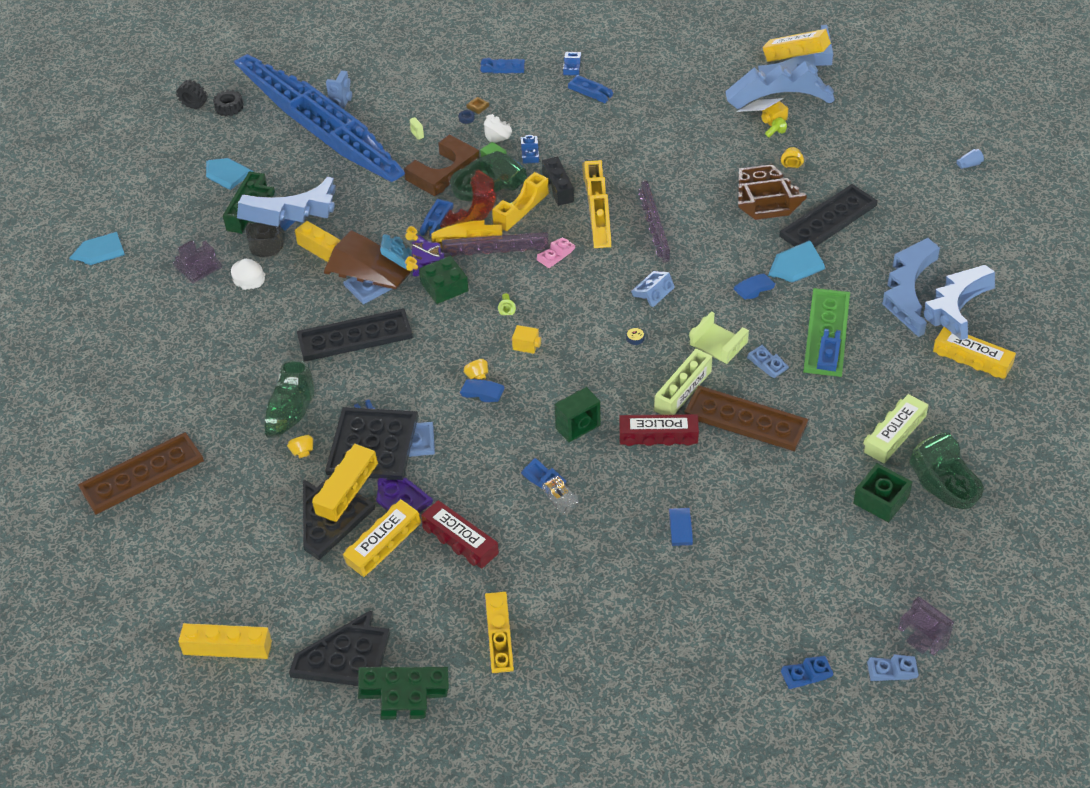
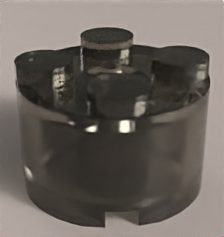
[245,222,284,257]

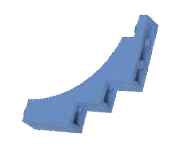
[758,25,833,75]
[882,238,940,337]

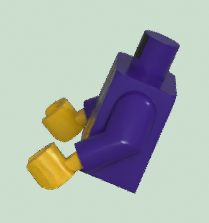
[405,226,452,276]

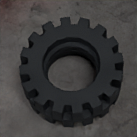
[176,79,208,110]
[213,90,243,117]

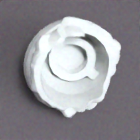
[483,114,512,143]
[231,259,265,290]

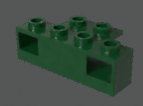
[223,171,275,234]
[358,667,449,720]

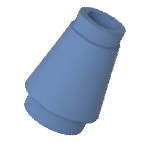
[957,149,984,169]

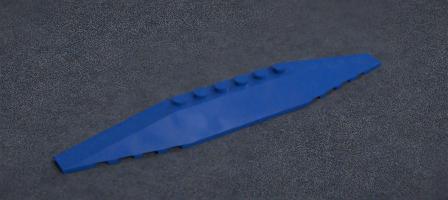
[234,54,405,182]

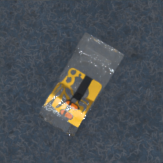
[542,476,579,516]

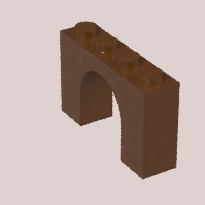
[404,134,480,196]

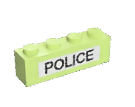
[654,349,712,415]
[863,394,928,464]

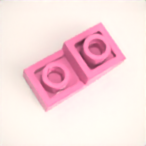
[537,237,575,268]

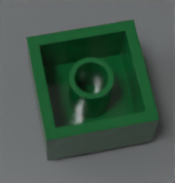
[419,256,469,304]
[554,387,601,443]
[853,463,913,523]

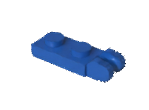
[480,58,525,73]
[568,75,613,103]
[420,199,454,237]
[817,329,841,372]

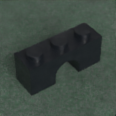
[542,156,574,206]

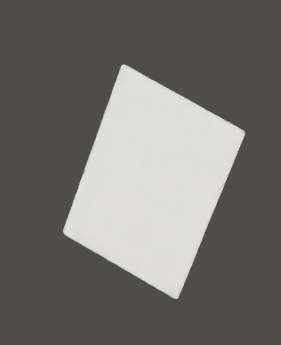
[736,98,784,112]

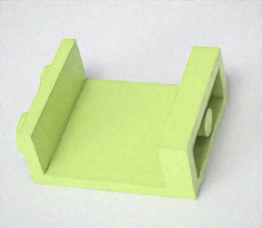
[689,311,749,364]

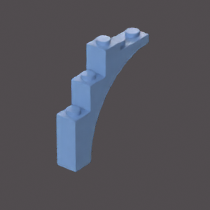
[725,60,834,109]
[237,177,336,227]
[924,265,995,340]

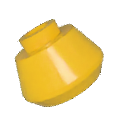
[781,147,804,168]
[463,359,488,380]
[287,435,313,458]

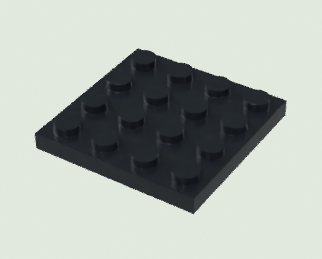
[325,407,419,480]

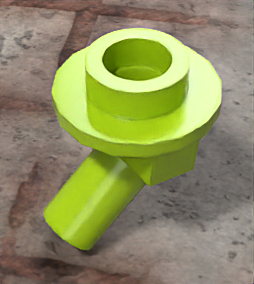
[765,117,787,138]
[498,293,516,315]

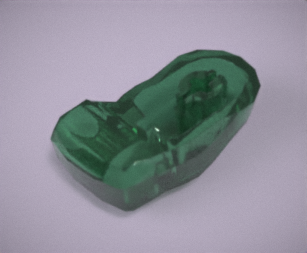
[450,151,527,202]
[265,360,314,438]
[909,432,984,509]

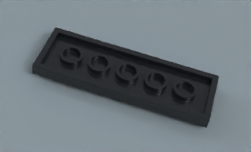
[779,184,878,248]
[297,308,413,362]

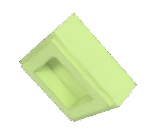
[410,117,424,139]

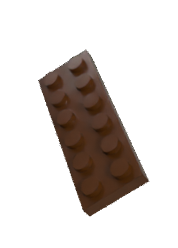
[684,385,808,452]
[78,432,204,515]

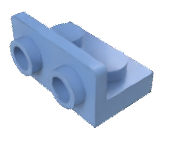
[631,271,675,307]

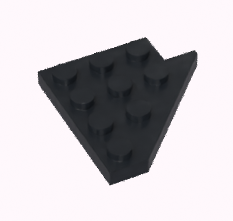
[303,475,375,560]
[289,611,390,686]

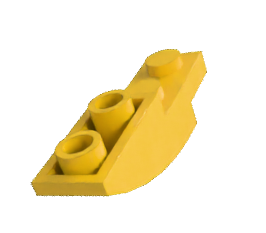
[431,220,503,248]
[485,592,514,673]

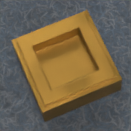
[466,97,489,114]

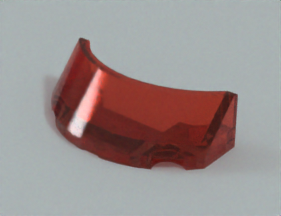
[440,169,496,227]

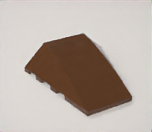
[738,164,807,220]
[324,230,411,290]

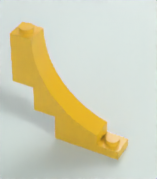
[582,160,612,248]

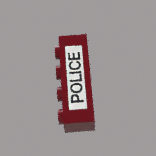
[619,414,699,446]
[421,500,499,569]

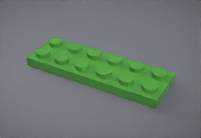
[803,288,850,377]

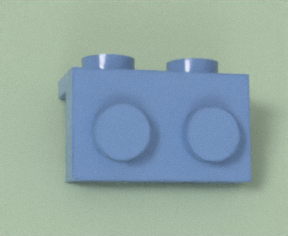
[326,71,352,108]

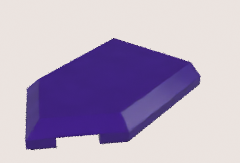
[376,478,433,513]

